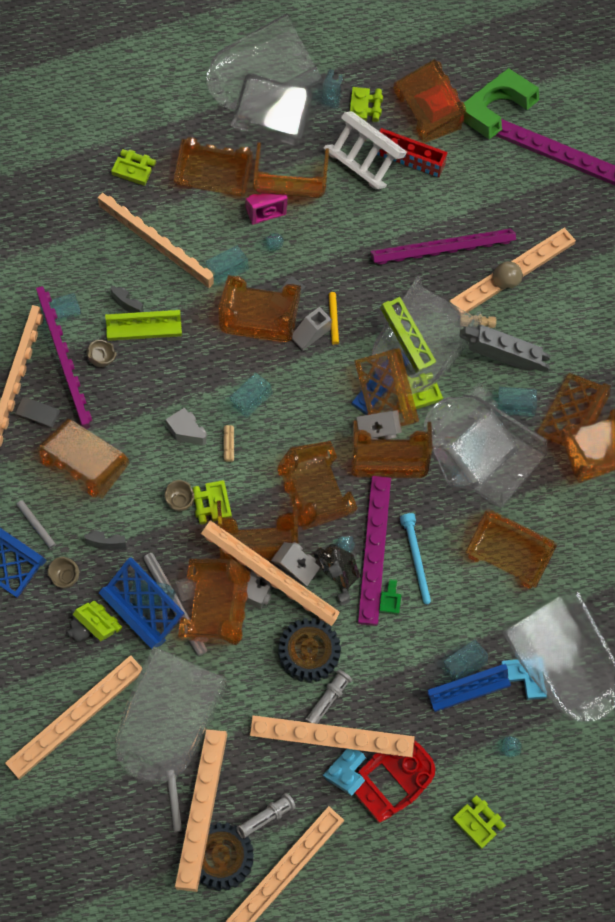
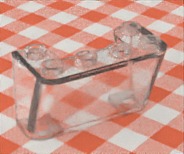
[231,73,313,146]
[432,406,519,489]

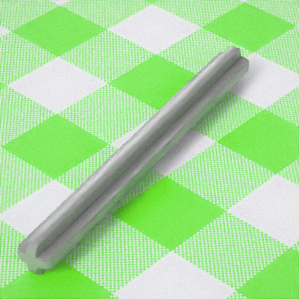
[144,553,207,656]

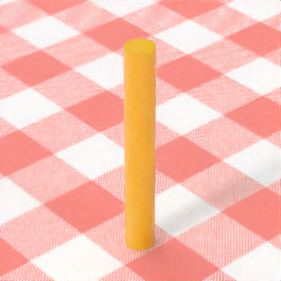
[329,292,339,344]

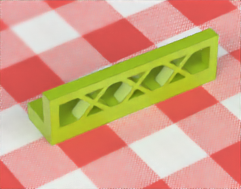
[380,297,436,373]
[105,310,182,341]

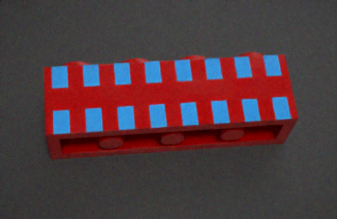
[377,128,448,178]

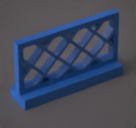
[0,528,47,598]
[99,557,185,649]
[428,663,511,712]

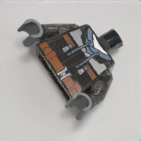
[314,544,360,606]

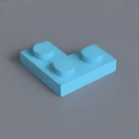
[501,657,548,700]
[323,749,366,796]

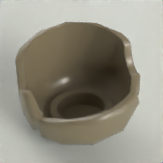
[493,261,523,289]
[86,340,117,368]
[165,480,194,512]
[47,557,80,589]

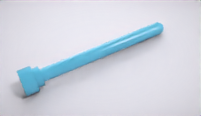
[400,513,431,604]

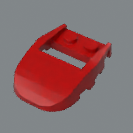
[354,741,435,824]

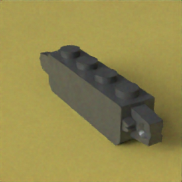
[459,324,550,371]

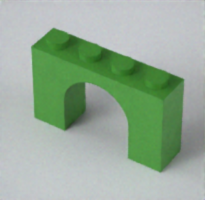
[459,68,539,139]

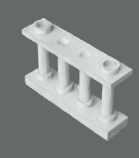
[324,111,407,189]

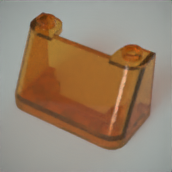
[218,275,301,342]
[561,408,615,483]
[465,509,558,589]

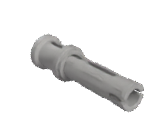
[305,670,353,724]
[237,793,295,838]

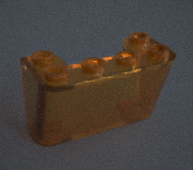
[393,59,466,143]
[174,137,254,196]
[37,419,129,499]
[277,441,358,530]
[178,559,250,645]

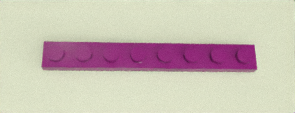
[495,119,615,185]
[370,228,516,264]
[36,286,92,430]
[358,476,391,626]

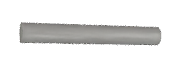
[16,500,56,549]
[166,770,182,832]

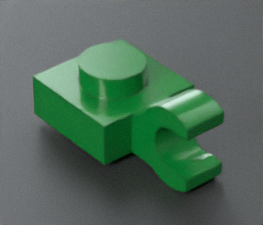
[379,579,401,615]

